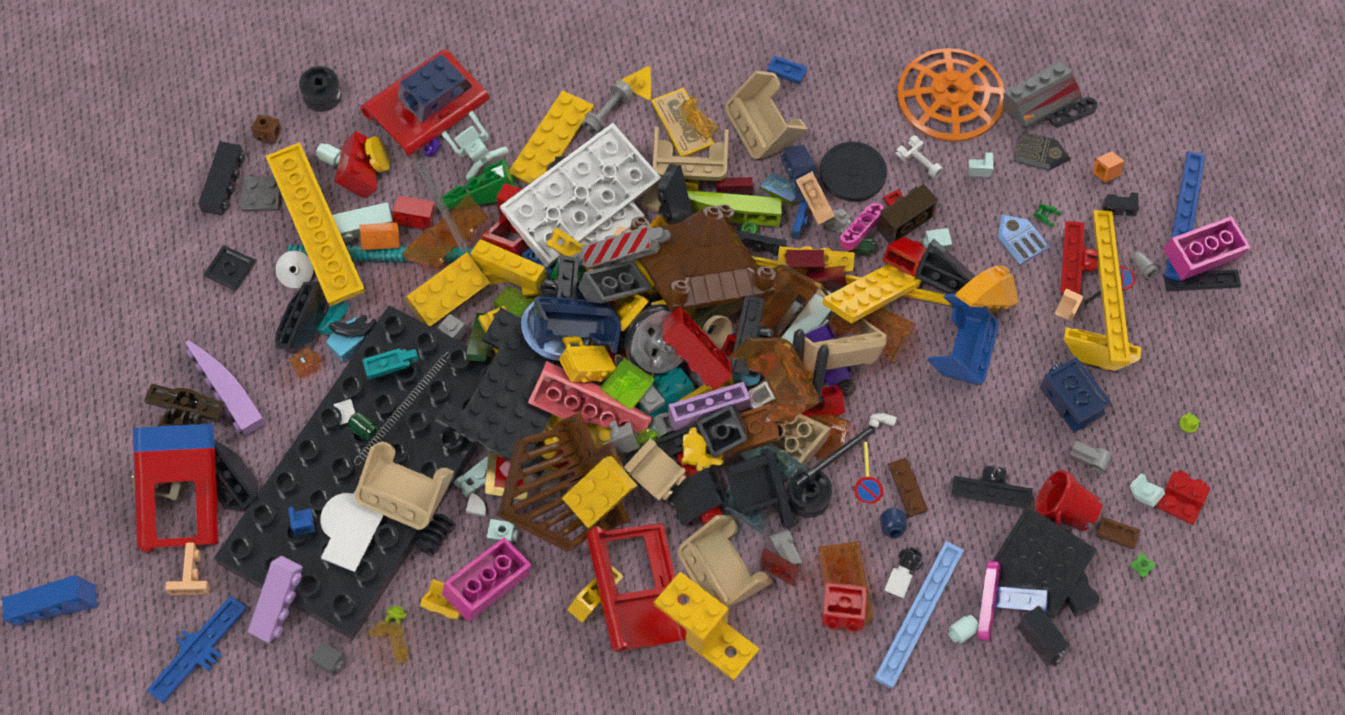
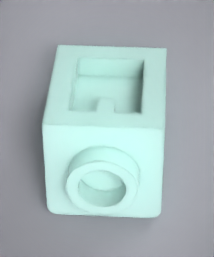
[1130,474,1165,507]

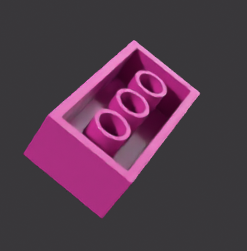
[1163,216,1251,280]
[442,537,531,622]

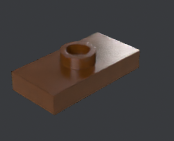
[1095,517,1140,550]

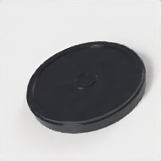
[820,141,887,202]

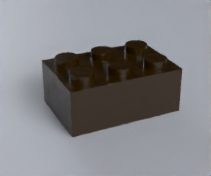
[877,184,938,244]

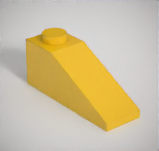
[567,566,624,623]

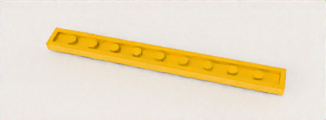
[1092,210,1131,366]

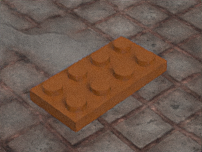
[698,403,780,459]

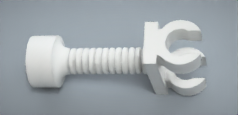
[895,135,943,179]

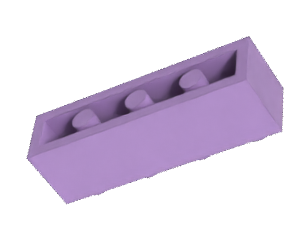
[668,382,750,431]
[248,556,302,643]

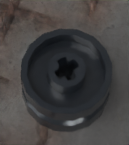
[299,66,342,112]
[788,469,832,518]

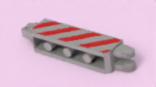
[573,225,671,270]

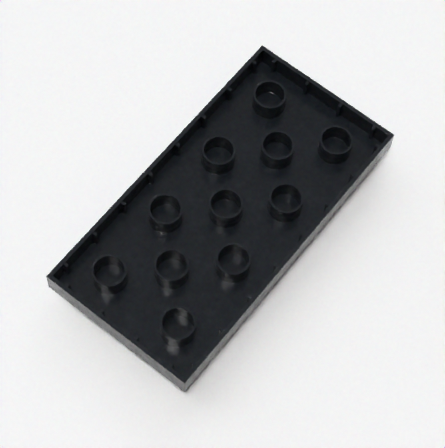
[214,305,493,640]

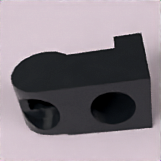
[1101,193,1139,216]

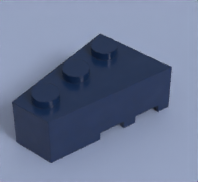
[781,145,817,202]

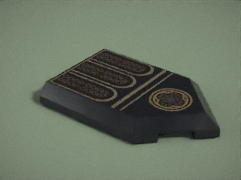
[1014,131,1071,171]

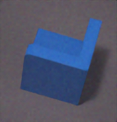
[288,507,315,536]

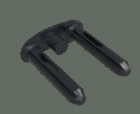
[782,329,829,405]

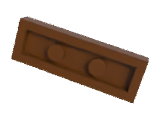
[888,458,928,517]

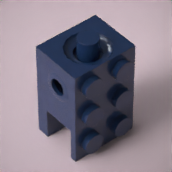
[398,54,466,122]
[1040,357,1111,433]

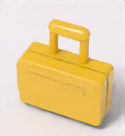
[559,336,616,383]

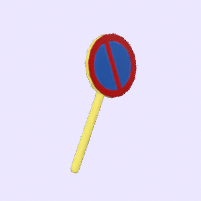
[854,442,883,504]

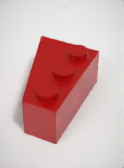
[334,131,377,198]

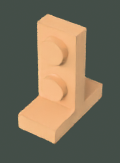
[796,172,835,225]
[165,543,210,595]

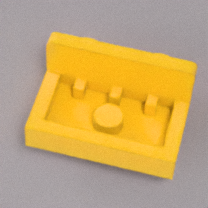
[420,579,461,619]

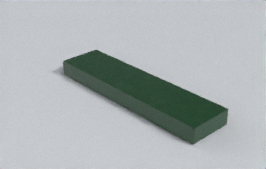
[466,313,489,362]

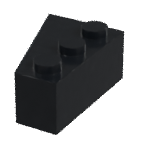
[915,239,976,294]

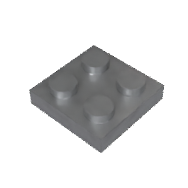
[241,176,280,212]

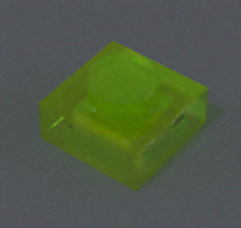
[635,428,660,445]

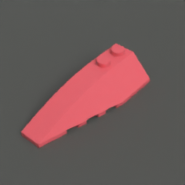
[528,362,652,435]

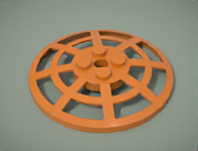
[897,48,1005,142]

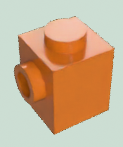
[1093,151,1125,183]

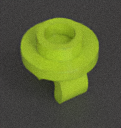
[1179,412,1200,433]
[385,605,407,628]

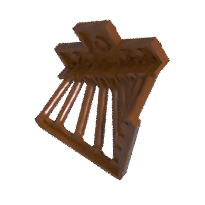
[498,412,630,552]

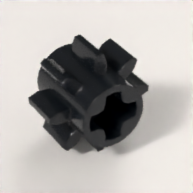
[898,547,923,572]

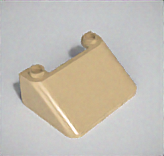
[355,441,454,529]
[677,515,773,608]

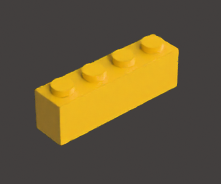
[470,239,548,294]

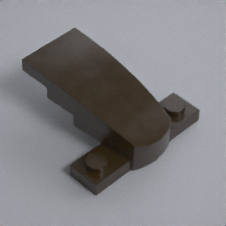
[144,383,226,427]

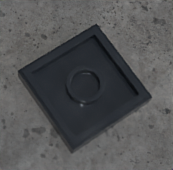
[203,245,256,291]

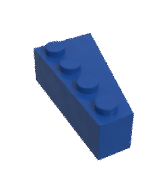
[2,575,97,626]

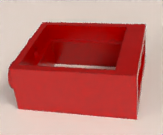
[482,216,530,257]

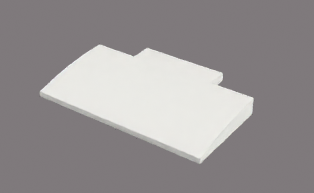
[500,123,661,268]

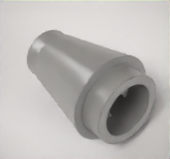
[1132,251,1158,279]

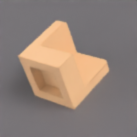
[1055,289,1084,322]

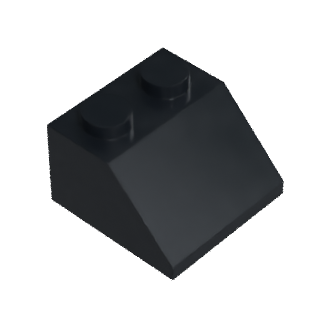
[696,404,748,458]

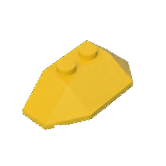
[1064,327,1141,371]

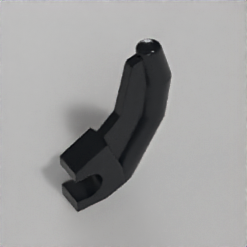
[328,315,377,338]

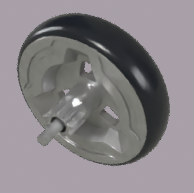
[624,304,685,375]

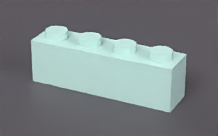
[332,202,393,242]
[777,287,836,357]

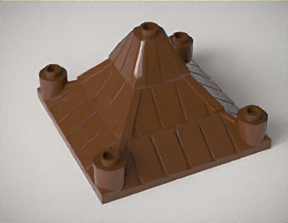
[627,204,776,312]

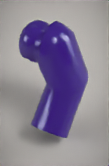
[423,137,441,157]

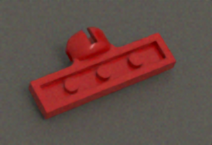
[1060,221,1098,295]

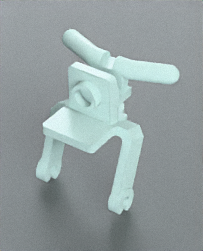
[442,111,508,180]

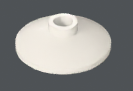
[276,251,314,288]

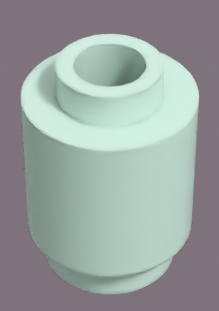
[316,143,342,167]
[948,615,979,644]

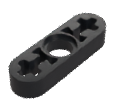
[1049,97,1098,127]

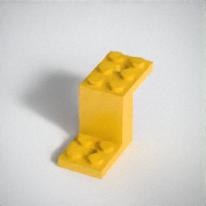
[654,572,759,681]

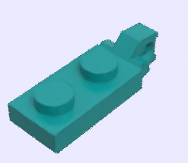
[362,348,419,379]

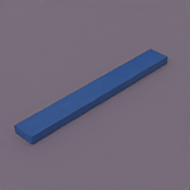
[1164,151,1205,281]

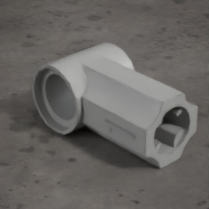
[1069,441,1112,474]
[769,529,802,567]

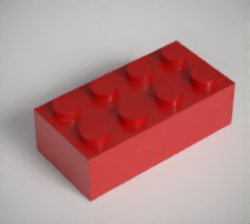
[662,306,733,391]

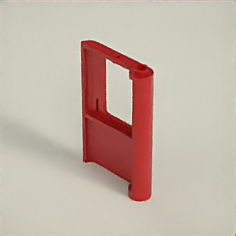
[360,49,490,157]

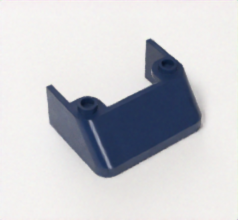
[534,296,621,353]

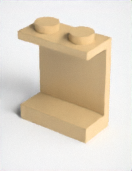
[624,438,686,502]

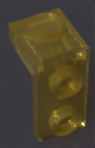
[680,96,719,139]
[368,621,408,664]

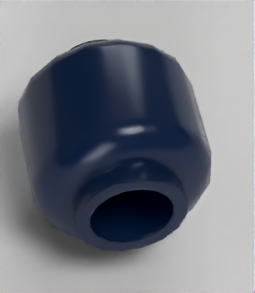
[879,507,907,538]

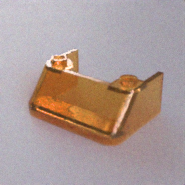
[402,194,489,268]
[739,265,829,360]
[828,307,916,364]
[730,338,819,422]

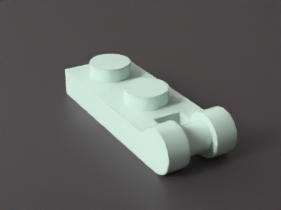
[454,456,488,498]

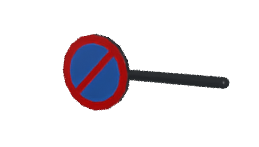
[1084,266,1136,304]

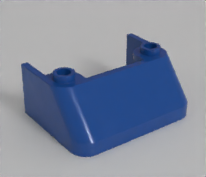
[927,293,998,384]

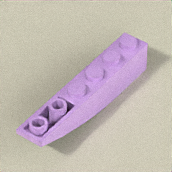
[185,340,265,436]

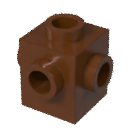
[251,114,282,144]

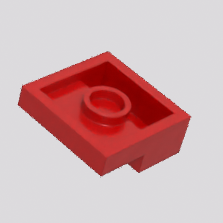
[1156,470,1211,525]
[822,583,867,632]

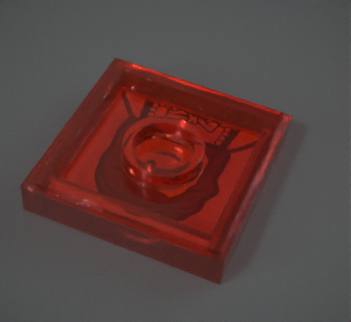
[760,548,800,586]

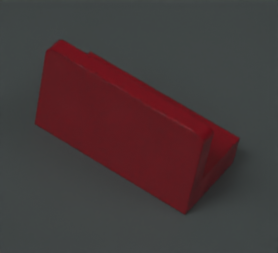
[716,177,754,196]
[786,250,825,269]
[805,265,847,290]

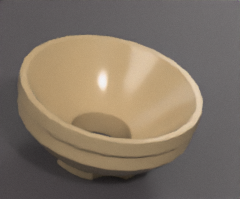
[702,315,733,349]

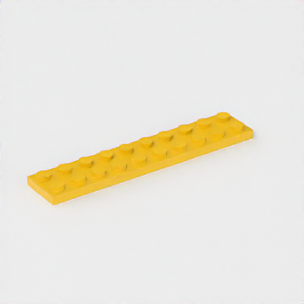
[266,142,365,306]

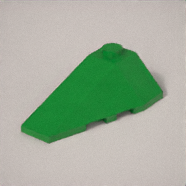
[440,159,516,210]

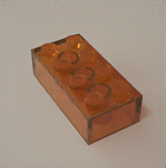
[817,541,874,631]

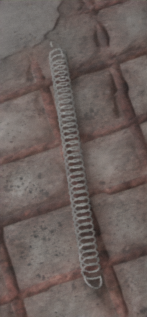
[416,157,467,253]
[354,352,450,465]

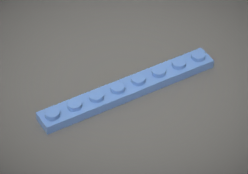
[874,541,964,689]

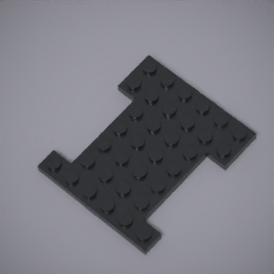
[435,307,564,478]

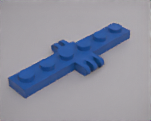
[147,595,247,704]

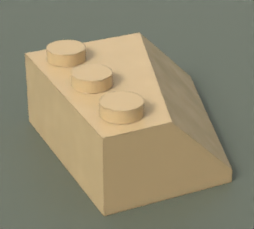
[765,403,831,472]

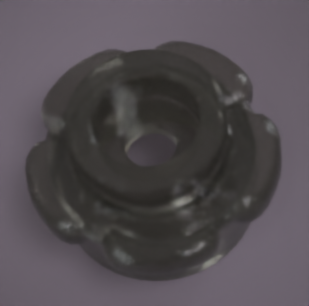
[837,378,856,397]

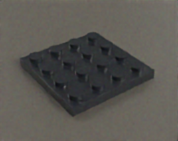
[985,506,1098,618]

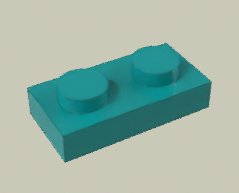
[316,300,350,335]

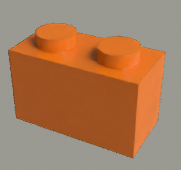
[359,222,399,250]

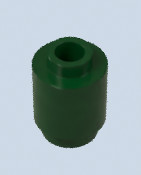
[848,237,876,256]
[348,412,378,440]

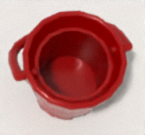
[1035,469,1102,532]

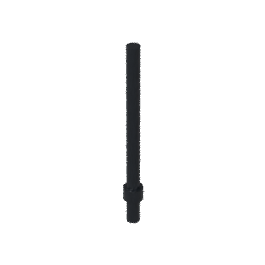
[792,426,875,488]

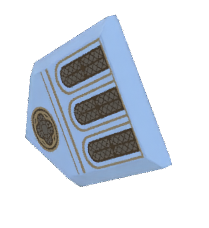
[998,214,1050,265]

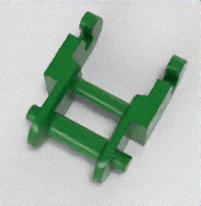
[1033,203,1062,228]

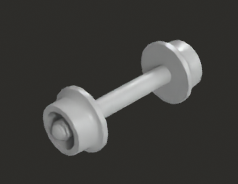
[582,80,633,135]

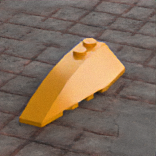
[955,265,1019,309]

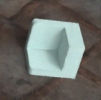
[969,153,993,177]

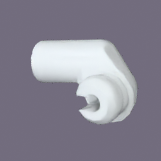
[869,413,897,428]

